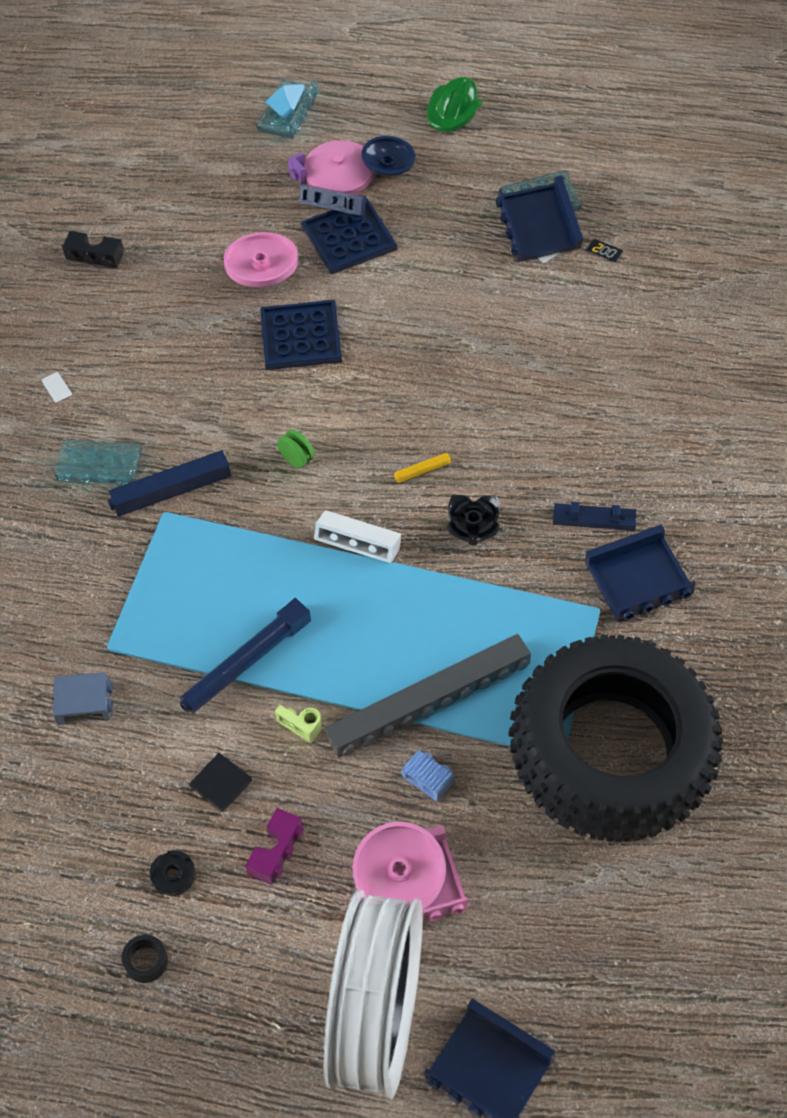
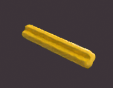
[394,453,451,483]

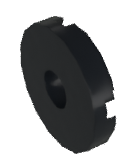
[149,850,196,896]

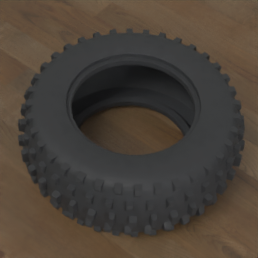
[509,635,723,842]

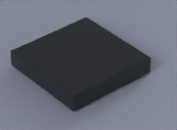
[189,753,252,813]

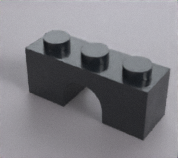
[62,231,124,268]

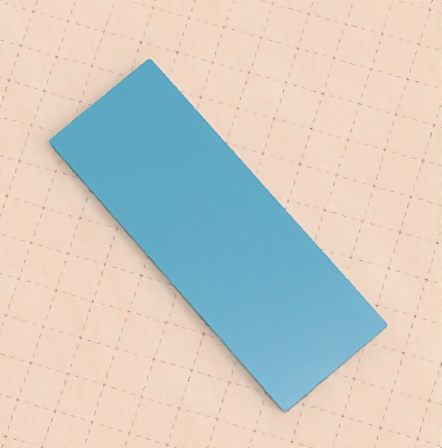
[107,512,600,746]

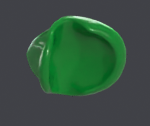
[427,77,483,132]

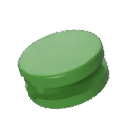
[277,430,314,468]

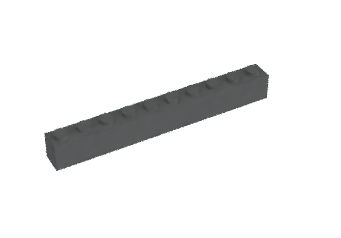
[325,634,531,758]

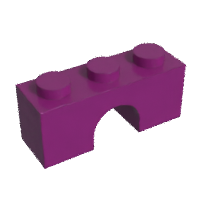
[245,808,304,885]

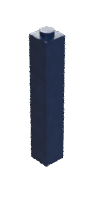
[107,450,231,517]

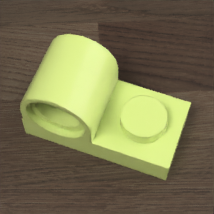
[275,705,322,743]

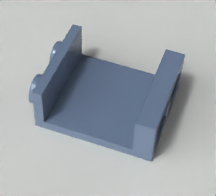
[53,672,113,725]

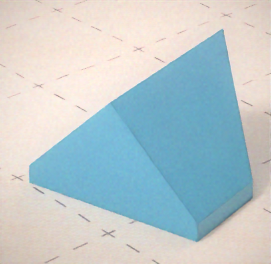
[265,84,305,118]

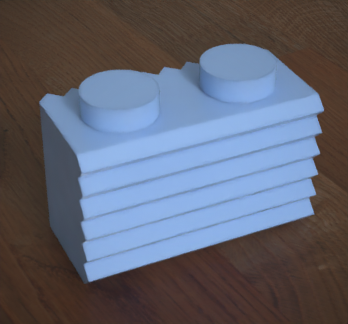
[402,750,454,802]

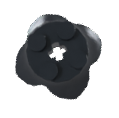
[447,495,500,546]

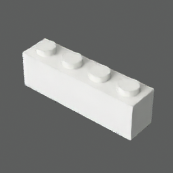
[314,510,401,563]

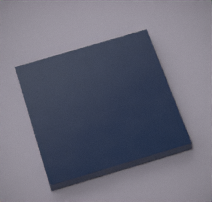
[301,197,398,275]
[260,300,342,370]

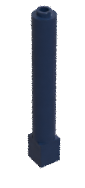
[179,598,311,714]

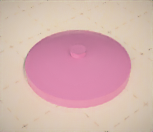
[304,140,375,194]
[224,232,298,287]
[353,822,446,910]

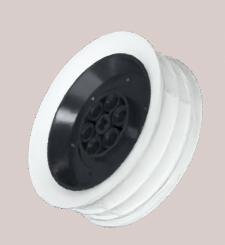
[324,890,423,1099]

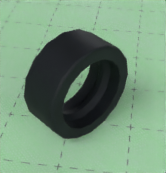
[121,934,168,983]

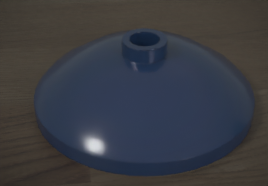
[362,136,415,176]

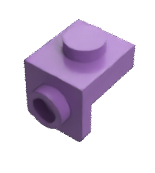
[288,152,307,185]

